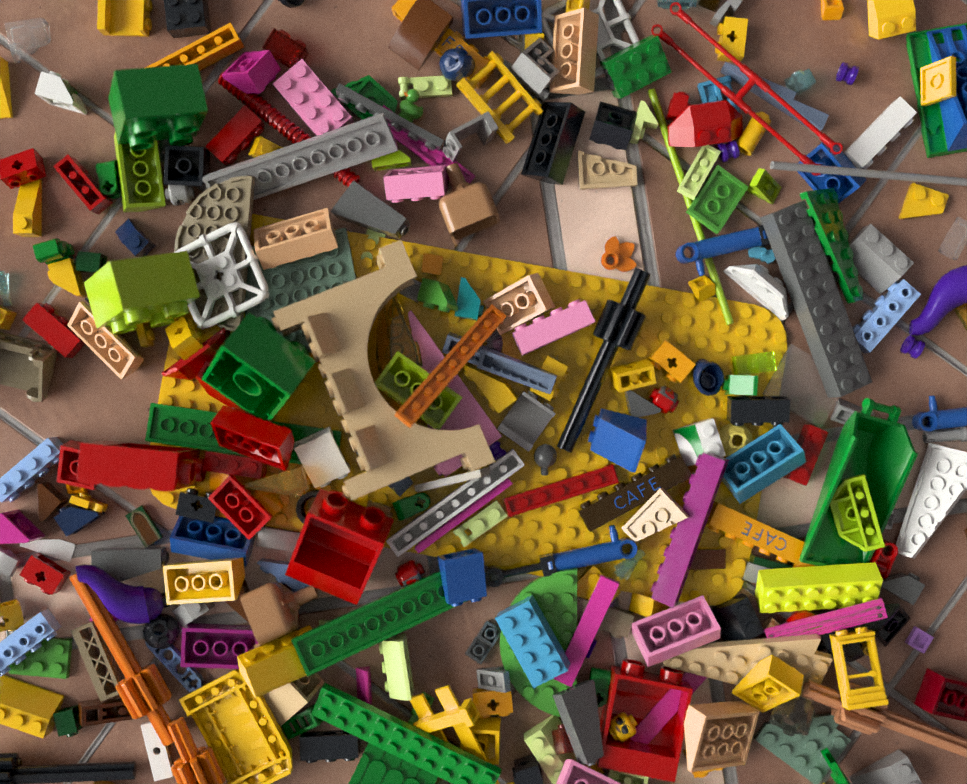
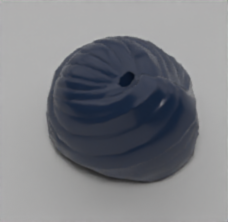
[439,48,475,81]
[692,359,724,396]

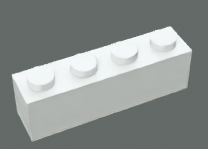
[844,96,917,169]

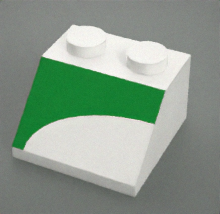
[35,71,88,115]
[673,418,726,466]

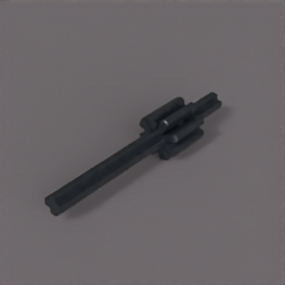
[557,268,651,453]
[0,753,137,784]

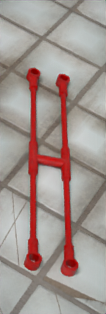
[651,2,843,176]

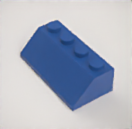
[170,516,255,567]

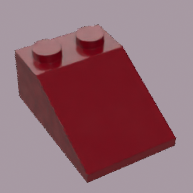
[914,668,967,722]

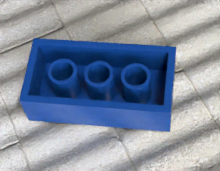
[461,0,542,39]

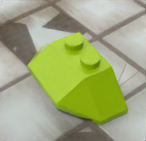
[830,474,885,552]

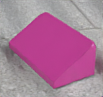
[356,666,372,705]

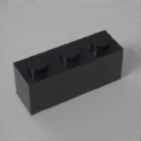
[727,396,790,426]
[299,730,361,763]

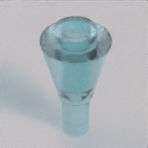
[0,271,12,307]
[614,549,646,580]

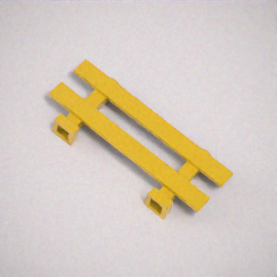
[410,685,515,784]

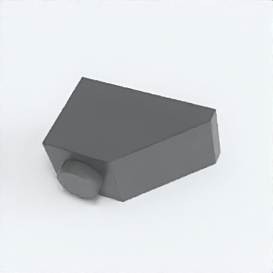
[881,572,925,605]

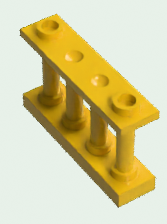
[456,51,543,144]

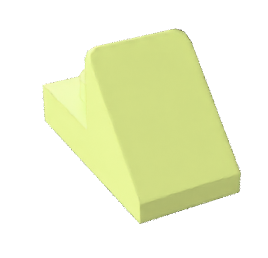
[629,101,659,144]

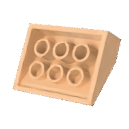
[684,700,760,772]

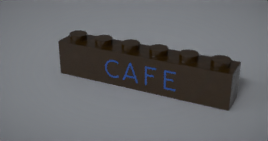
[577,454,692,532]

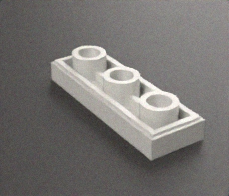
[141,722,174,781]

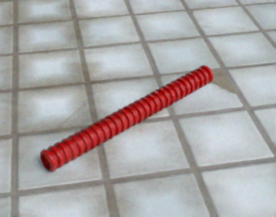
[218,71,360,187]

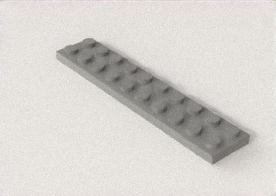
[202,113,398,200]

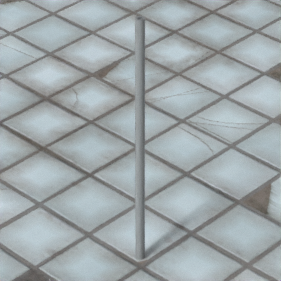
[770,161,967,186]

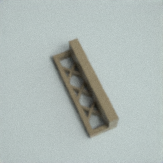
[71,621,120,702]

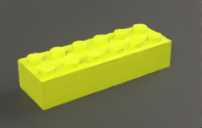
[755,562,883,613]

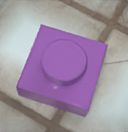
[905,626,934,654]

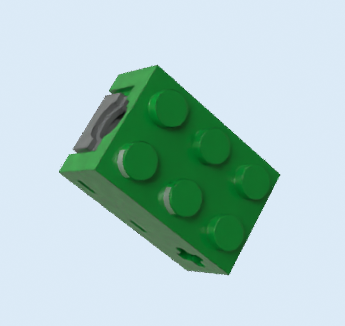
[599,35,672,99]

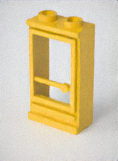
[829,627,888,710]

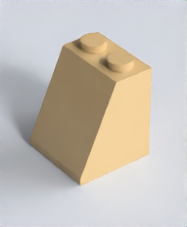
[263,673,325,726]

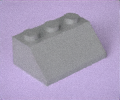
[849,224,914,294]

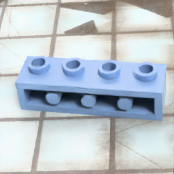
[852,279,921,353]
[0,437,63,503]
[0,609,62,676]

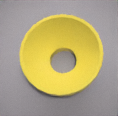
[718,423,753,456]

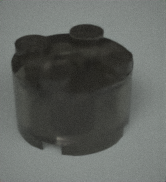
[769,697,815,736]

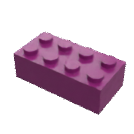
[181,623,258,669]

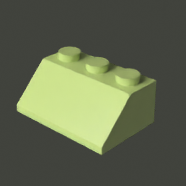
[379,633,414,701]
[524,715,585,784]

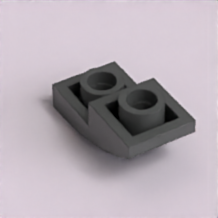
[465,620,501,665]

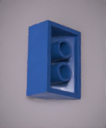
[797,142,867,204]

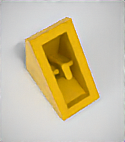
[629,592,669,617]

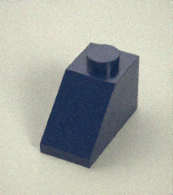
[115,218,156,257]
[54,505,105,537]

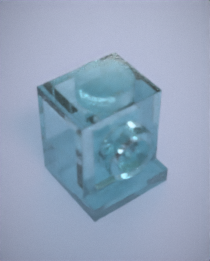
[784,69,816,96]

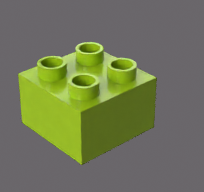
[84,251,200,335]

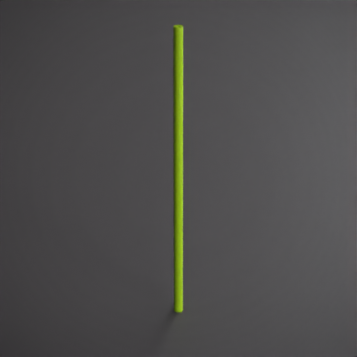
[648,88,734,325]

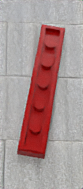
[503,464,619,517]

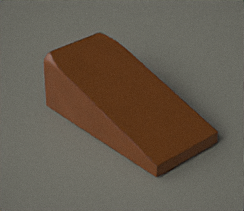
[690,549,726,570]

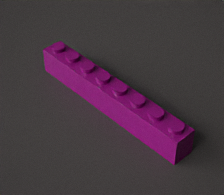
[651,451,729,608]

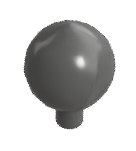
[534,444,557,476]

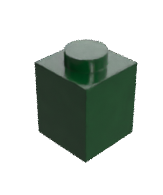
[74,251,107,274]
[53,704,83,737]

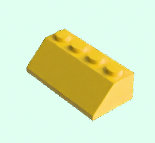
[163,557,245,605]
[237,625,312,698]
[0,675,65,739]

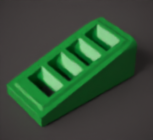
[281,704,323,740]

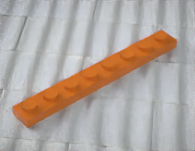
[395,304,507,428]

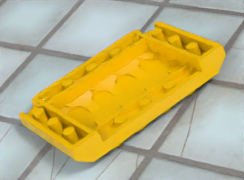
[179,669,293,784]

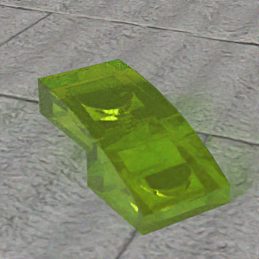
[732,351,776,375]

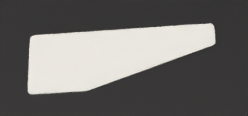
[20,539,75,562]

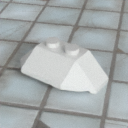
[723,264,789,320]

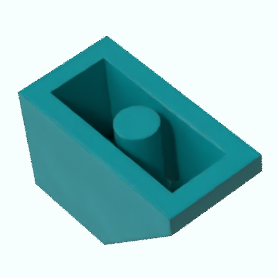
[454,277,484,321]

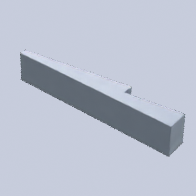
[720,62,829,131]
[442,332,557,394]

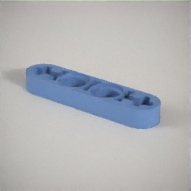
[145,631,204,692]

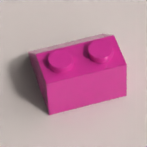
[222,50,281,94]
[0,510,46,544]

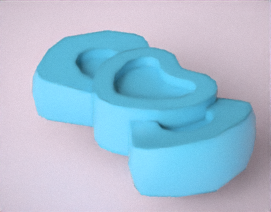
[748,247,776,264]

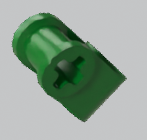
[96,160,121,199]
[392,492,431,521]
[589,667,611,707]

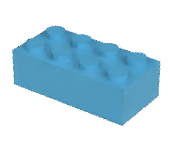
[722,424,806,504]
[495,595,571,688]

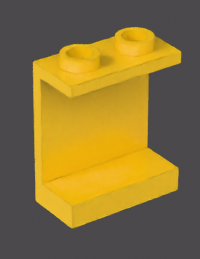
[97,0,152,37]

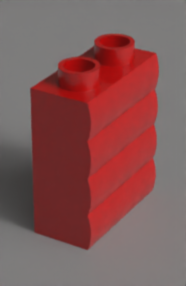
[76,441,206,492]
[285,488,394,605]
[596,659,693,782]

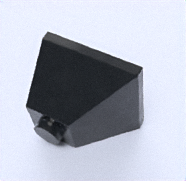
[861,603,911,647]

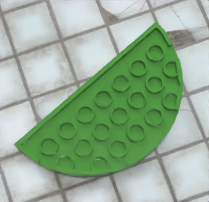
[500,568,577,717]

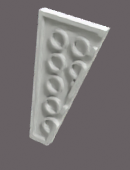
[896,443,967,559]

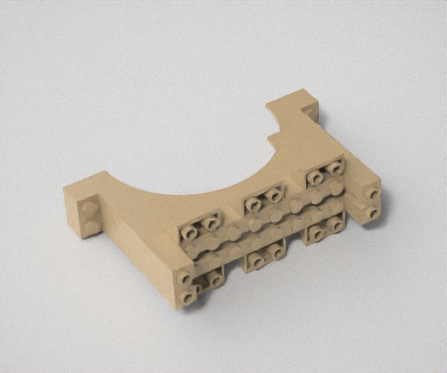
[272,240,495,500]

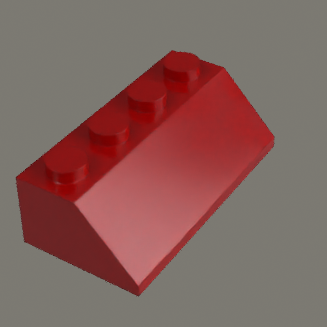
[211,405,295,471]

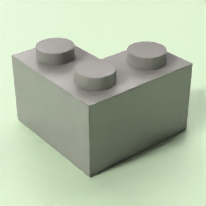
[511,38,560,95]

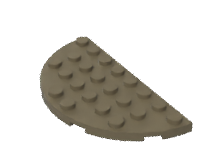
[174,176,255,331]

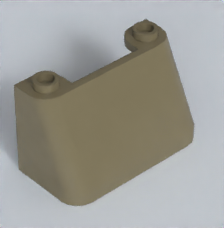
[0,332,57,402]

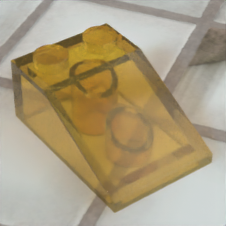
[244,466,314,497]

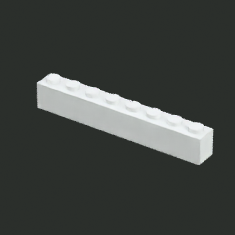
[386,449,525,557]

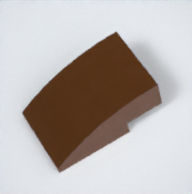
[388,0,453,71]

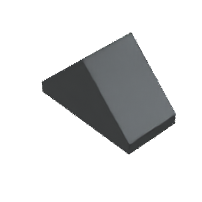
[624,390,662,418]

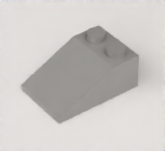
[849,749,922,784]

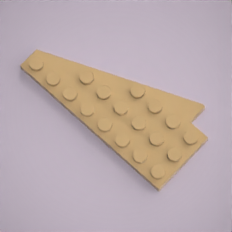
[663,634,833,704]

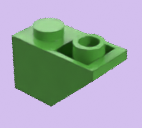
[417,278,459,313]

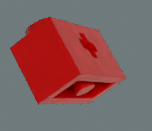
[0,148,47,189]
[19,553,71,595]

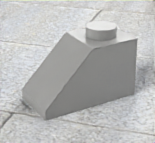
[172,602,215,627]

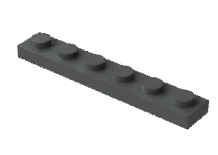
[336,83,444,151]

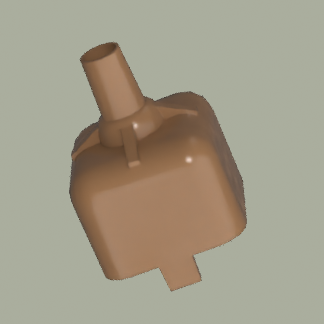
[439,163,500,247]
[240,582,319,648]

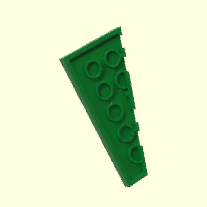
[799,188,863,304]

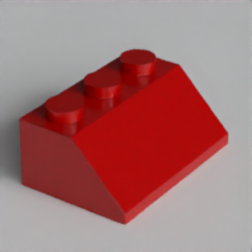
[208,474,273,540]

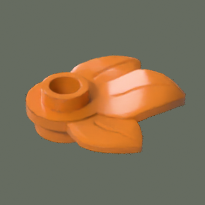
[601,236,637,272]

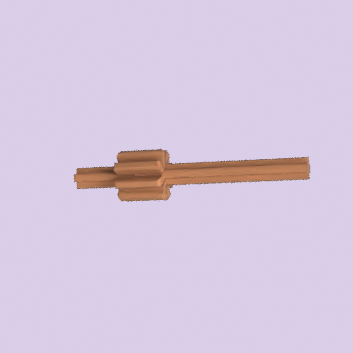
[802,680,967,758]

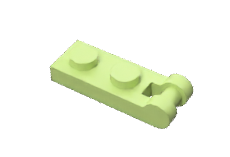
[398,76,452,99]
[453,500,508,547]

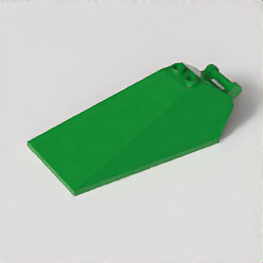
[799,398,918,566]

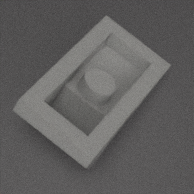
[476,666,511,693]

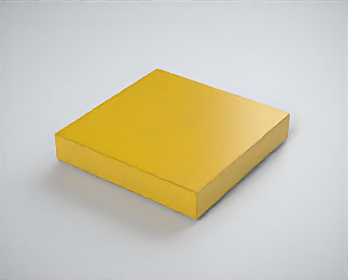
[920,56,956,107]

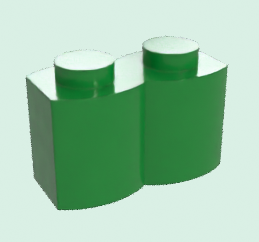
[33,238,75,265]

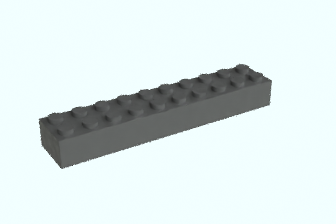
[760,200,872,397]

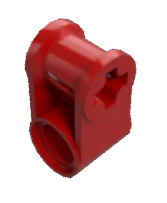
[869,539,898,579]

